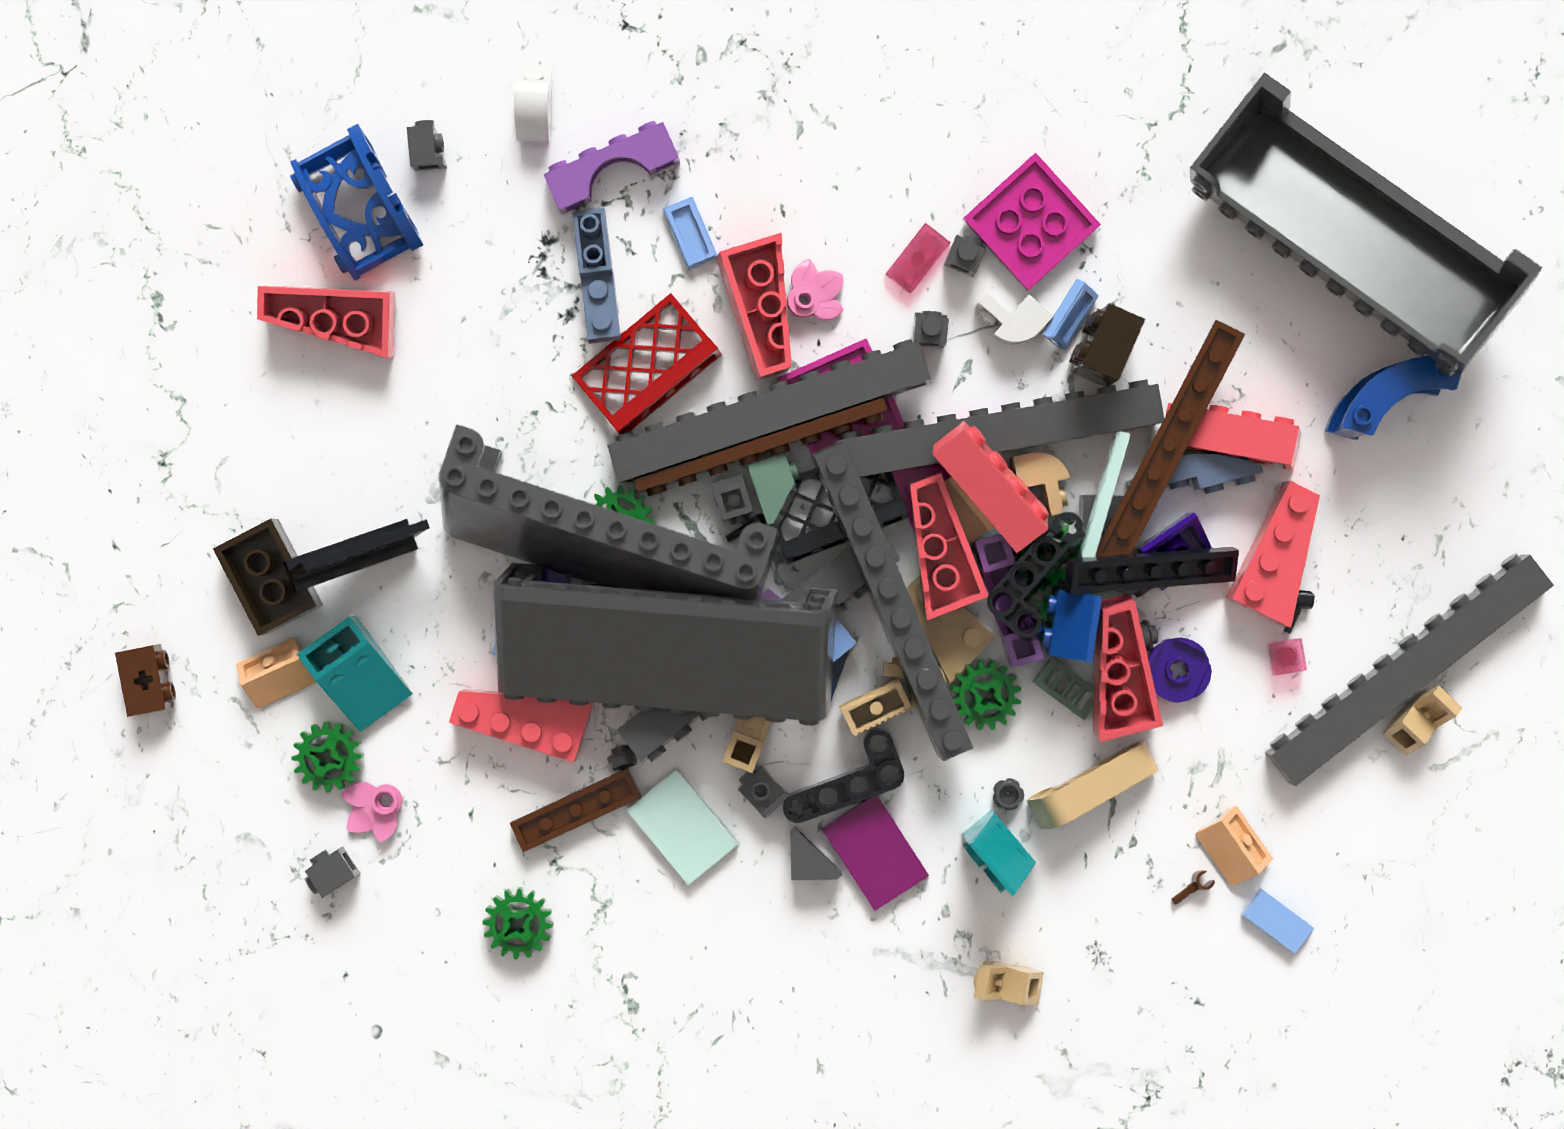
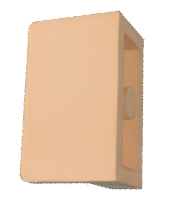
[944,477,994,545]
[236,637,316,708]
[1195,805,1273,886]

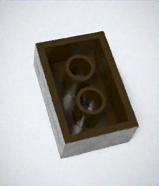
[1069,303,1146,387]
[213,518,323,636]

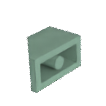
[747,452,800,529]

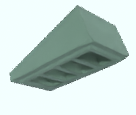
[1032,656,1094,721]

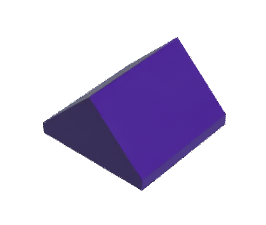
[1136,512,1212,591]

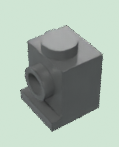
[406,120,447,171]
[943,234,986,277]
[912,311,949,348]
[711,474,754,525]
[738,766,789,819]

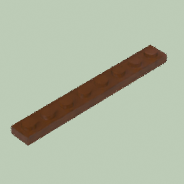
[1095,319,1245,557]
[634,398,889,496]

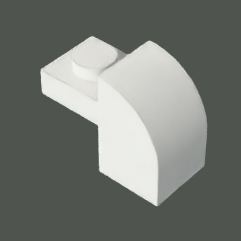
[514,68,552,142]
[976,293,1053,345]

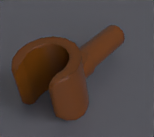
[1171,870,1215,905]

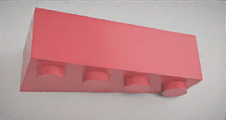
[716,232,792,381]
[257,285,396,358]
[1165,403,1301,471]
[932,421,1049,553]
[908,473,988,621]
[1225,481,1320,628]
[1093,593,1163,742]
[449,689,595,763]

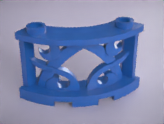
[290,123,424,281]
[1324,355,1461,440]

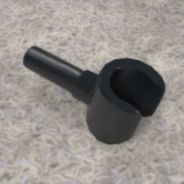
[725,513,767,542]
[1283,590,1315,634]

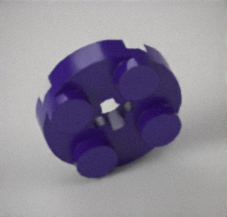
[1148,637,1212,703]

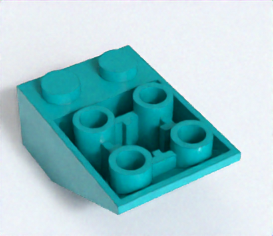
[296,615,413,732]
[962,809,1036,896]

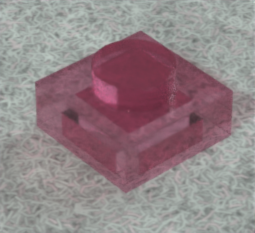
[1267,638,1307,676]

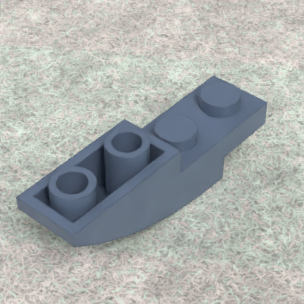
[572,208,621,344]
[1126,454,1263,494]

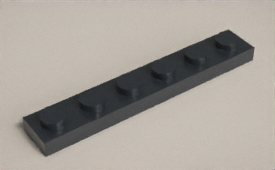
[1064,547,1239,595]

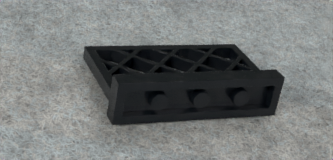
[778,468,908,565]
[283,519,430,593]

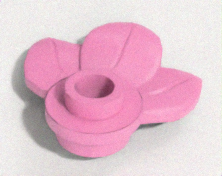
[787,259,844,320]
[341,782,403,843]

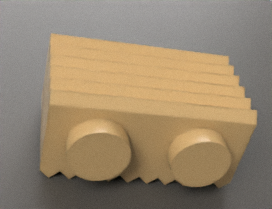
[839,678,912,736]

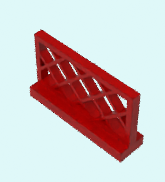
[572,293,722,435]

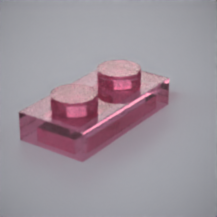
[885,222,951,295]

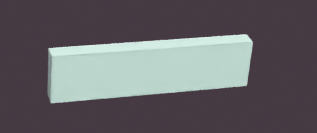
[1078,431,1131,558]

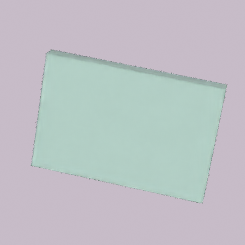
[626,768,739,886]

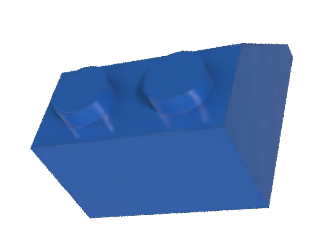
[1041,589,1102,663]

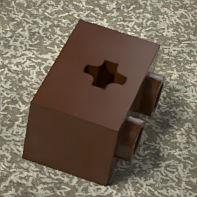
[115,644,176,717]

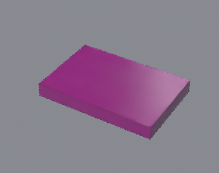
[822,795,929,911]

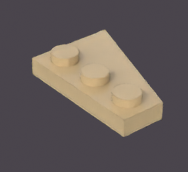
[907,575,995,684]

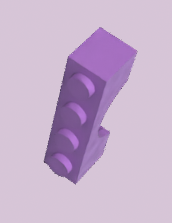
[543,121,680,215]
[972,534,1044,668]

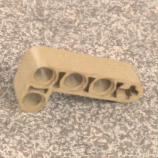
[1026,740,1159,829]

